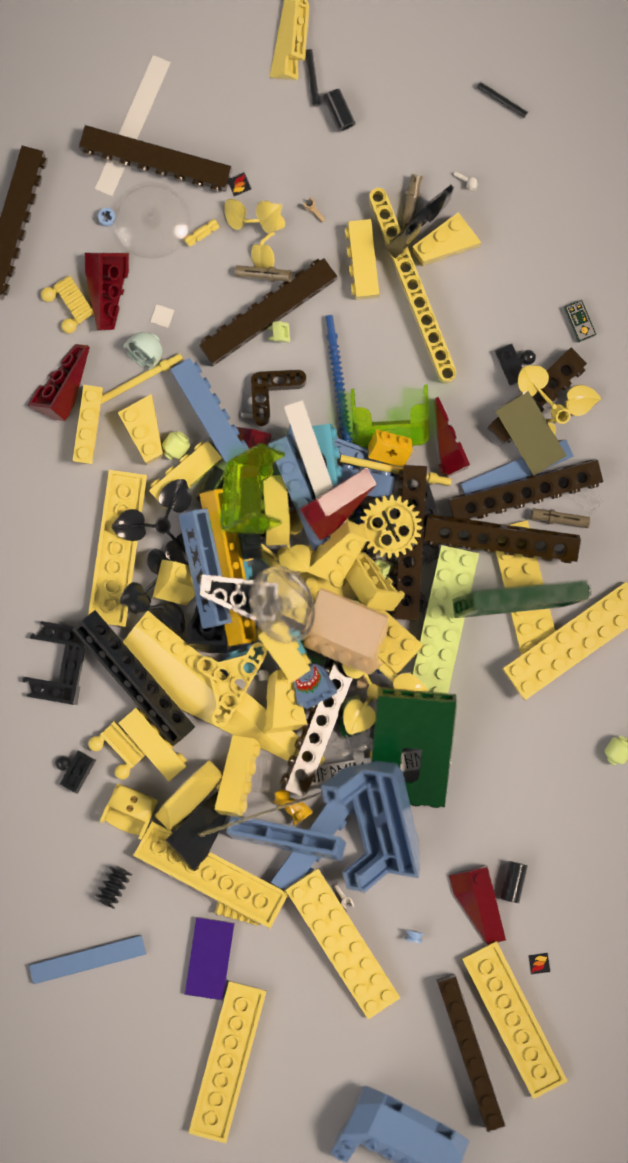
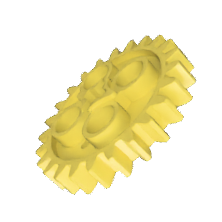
[359,495,422,558]

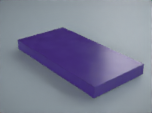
[184,917,235,1001]

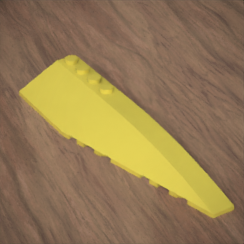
[123,611,326,765]

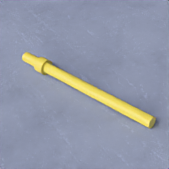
[102,353,183,404]
[339,455,452,486]

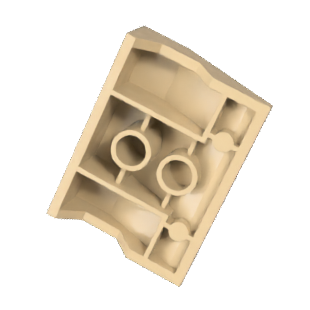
[304,588,389,675]

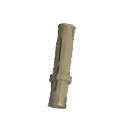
[400,174,423,230]
[235,265,292,282]
[531,508,590,529]

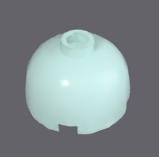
[124,332,163,370]

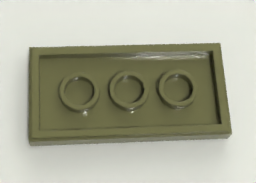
[495,390,567,476]

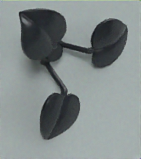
[111,479,192,566]
[119,548,185,633]

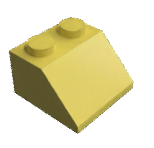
[153,560,195,606]

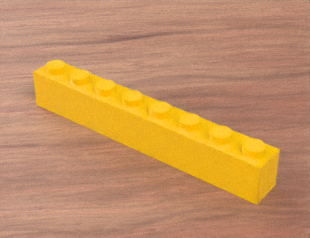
[199,488,258,646]

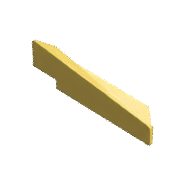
[270,0,309,80]

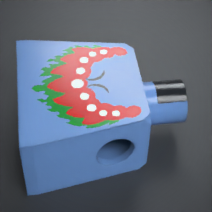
[294,659,338,709]

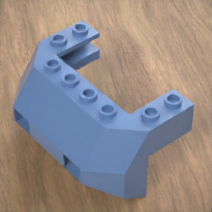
[321,761,420,892]
[330,1086,469,1163]

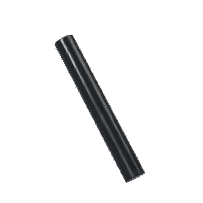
[305,49,320,107]
[477,82,528,118]

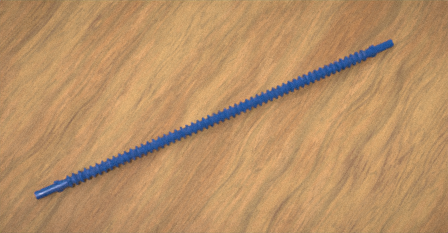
[325,315,382,674]

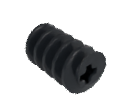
[94,866,133,909]

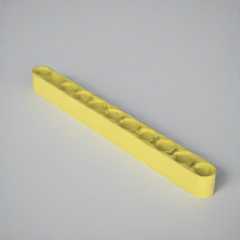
[369,188,456,384]

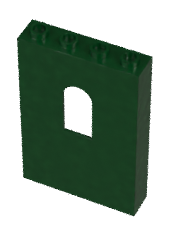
[452,580,591,619]
[371,687,457,808]

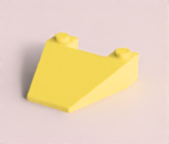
[155,760,223,832]

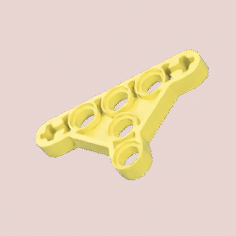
[197,642,268,727]

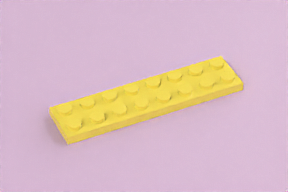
[88,470,147,627]
[496,520,555,655]
[286,544,423,674]
[502,582,628,700]
[133,822,288,929]
[285,868,400,1019]
[462,941,567,1099]
[189,981,267,1143]

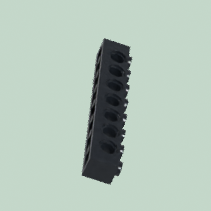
[72,610,195,747]

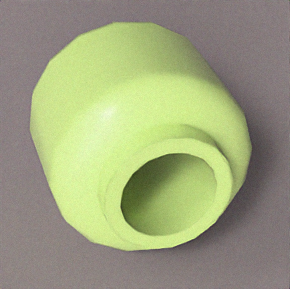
[162,431,190,460]
[605,736,628,765]

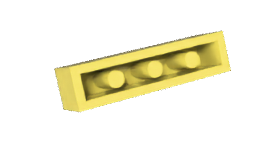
[345,219,379,300]
[73,385,104,464]
[149,441,223,509]
[119,708,187,781]
[215,735,260,818]

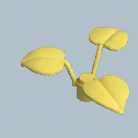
[224,199,285,268]
[518,365,601,435]
[238,510,311,572]
[342,663,427,735]

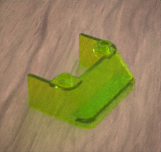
[350,384,429,449]
[221,443,285,534]

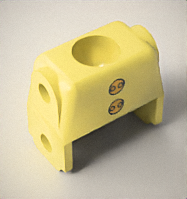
[100,783,158,840]

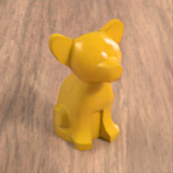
[273,789,313,825]

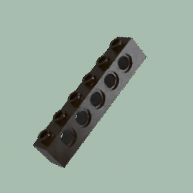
[487,347,587,444]

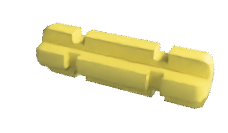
[184,219,219,247]

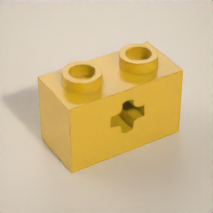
[368,429,413,467]

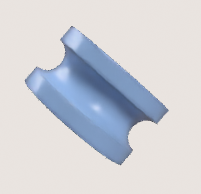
[98,208,116,227]
[405,930,424,943]

